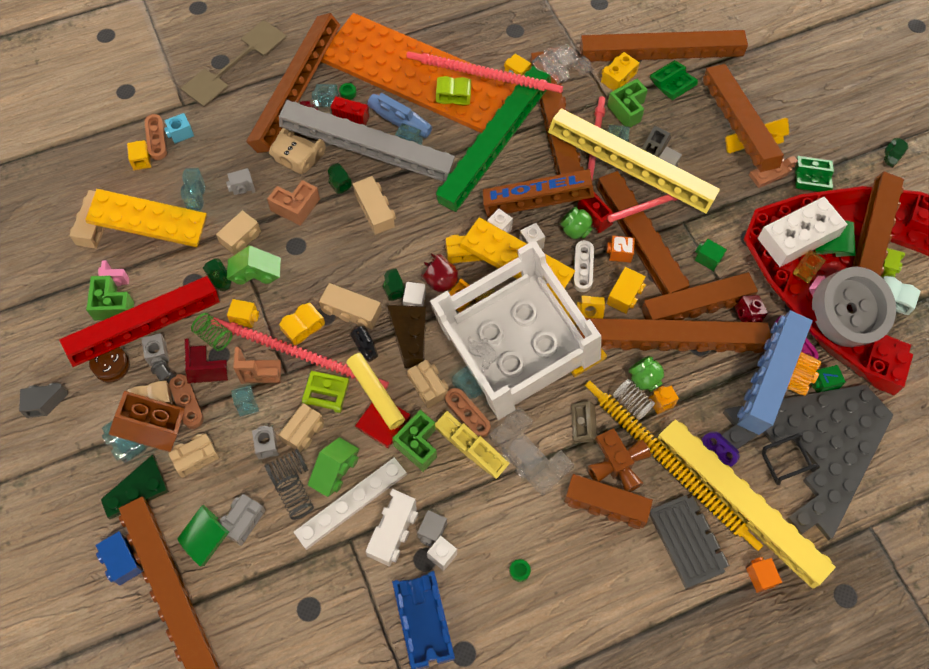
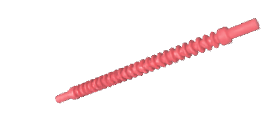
[211,317,389,389]

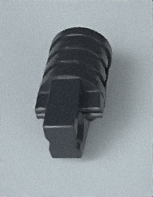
[350,326,378,362]

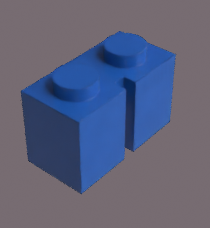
[96,531,143,585]

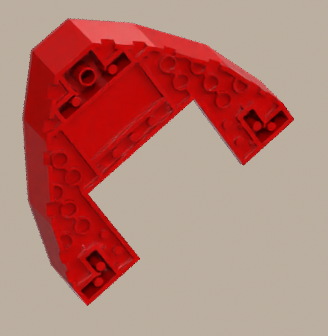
[743,186,929,396]

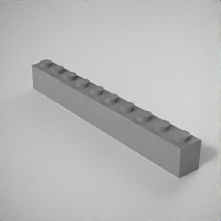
[279,100,455,182]

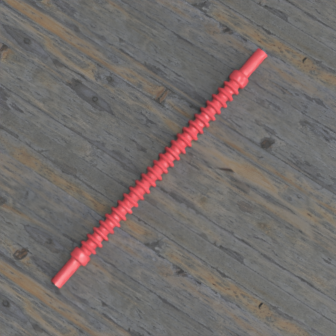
[407,51,563,93]

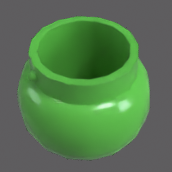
[559,206,593,239]
[629,356,664,392]

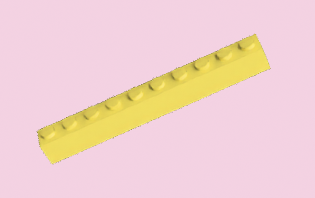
[548,108,720,214]
[657,419,836,589]

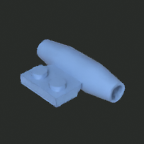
[367,93,432,138]

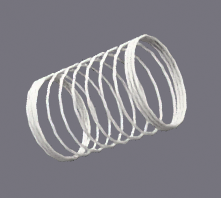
[613,379,655,420]

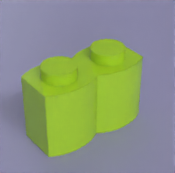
[436,76,471,105]

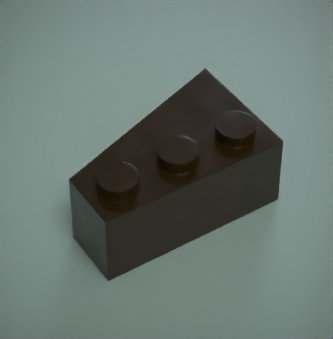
[387,305,426,368]

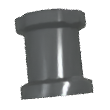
[151,360,176,384]

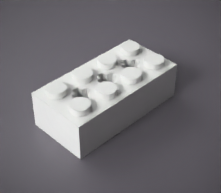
[758,197,848,267]

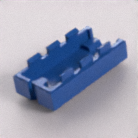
[392,571,455,669]

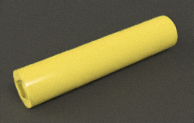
[346,353,405,430]

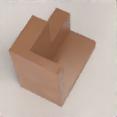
[267,180,320,226]
[233,347,281,384]

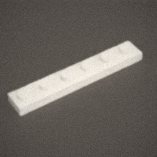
[294,457,407,550]

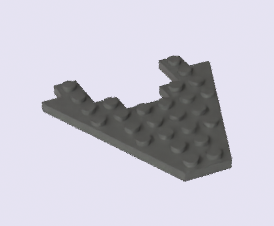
[722,384,893,541]

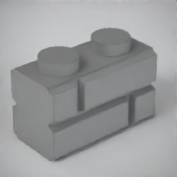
[219,494,266,546]

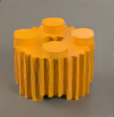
[787,352,821,396]

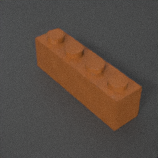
[564,474,653,529]

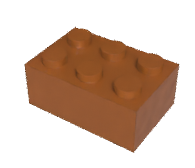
[108,391,185,452]

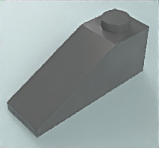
[642,126,671,158]

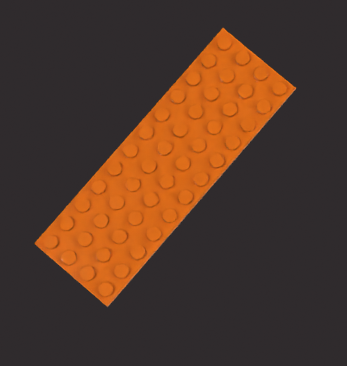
[321,13,516,133]

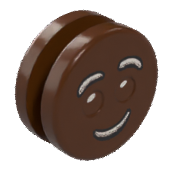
[89,347,130,383]

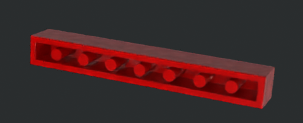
[59,276,220,367]

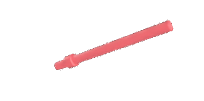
[587,96,606,181]
[608,194,679,222]

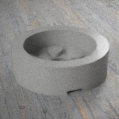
[812,267,896,347]

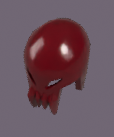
[421,253,458,293]

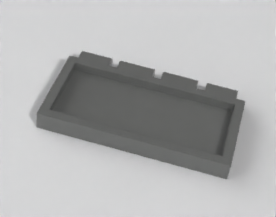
[649,495,730,589]

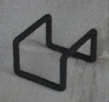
[762,433,817,485]

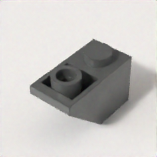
[19,383,68,418]

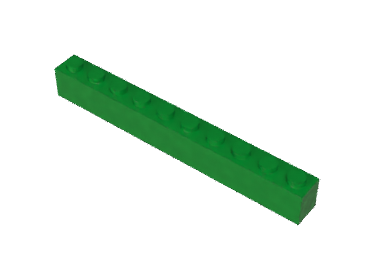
[436,66,551,212]

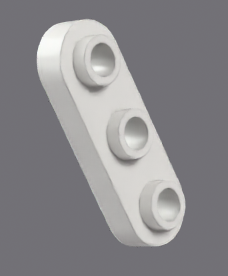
[573,240,594,292]

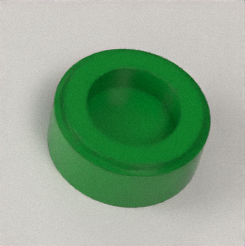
[339,83,357,100]
[509,559,531,582]

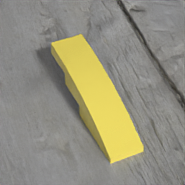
[435,411,510,479]

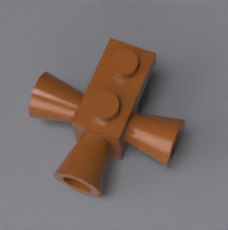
[587,428,651,492]

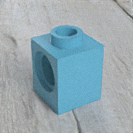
[164,113,194,143]

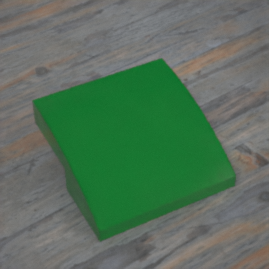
[650,60,698,100]
[795,156,834,192]
[815,220,856,257]
[177,505,229,567]

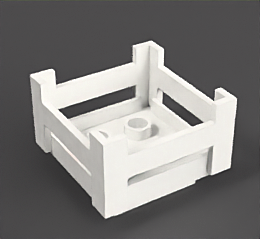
[430,240,601,420]

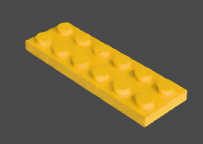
[85,189,207,247]
[460,217,575,301]

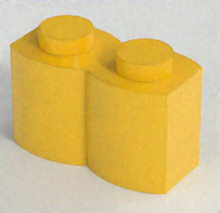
[279,302,325,345]

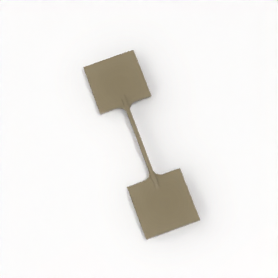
[180,20,287,107]

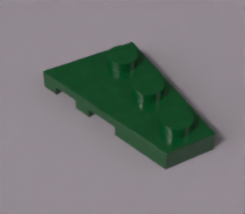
[101,455,169,520]

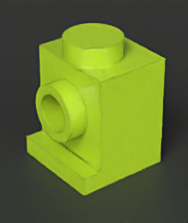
[881,248,905,277]

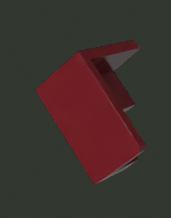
[185,338,228,384]

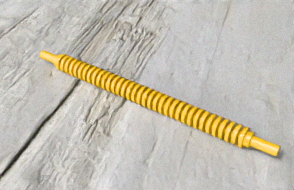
[585,381,764,551]

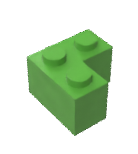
[607,78,648,129]
[227,245,281,285]
[86,276,134,321]
[392,410,437,472]
[308,437,359,497]

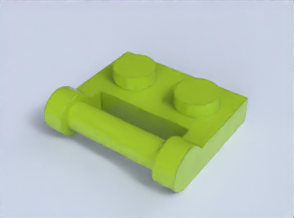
[302,371,350,413]

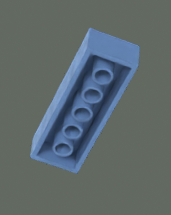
[737,310,813,435]

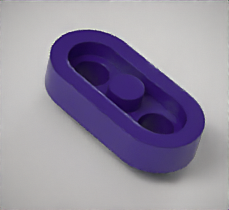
[702,431,740,467]

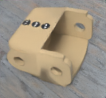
[269,128,326,174]

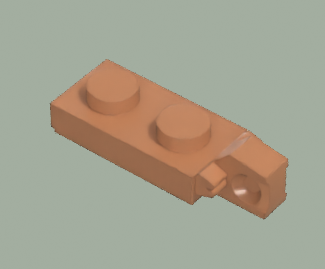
[749,156,798,188]

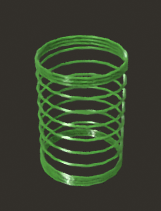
[191,313,232,351]

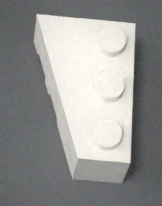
[366,489,418,567]

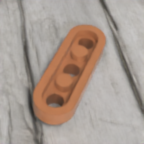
[145,114,167,160]
[169,374,204,429]
[445,388,491,438]

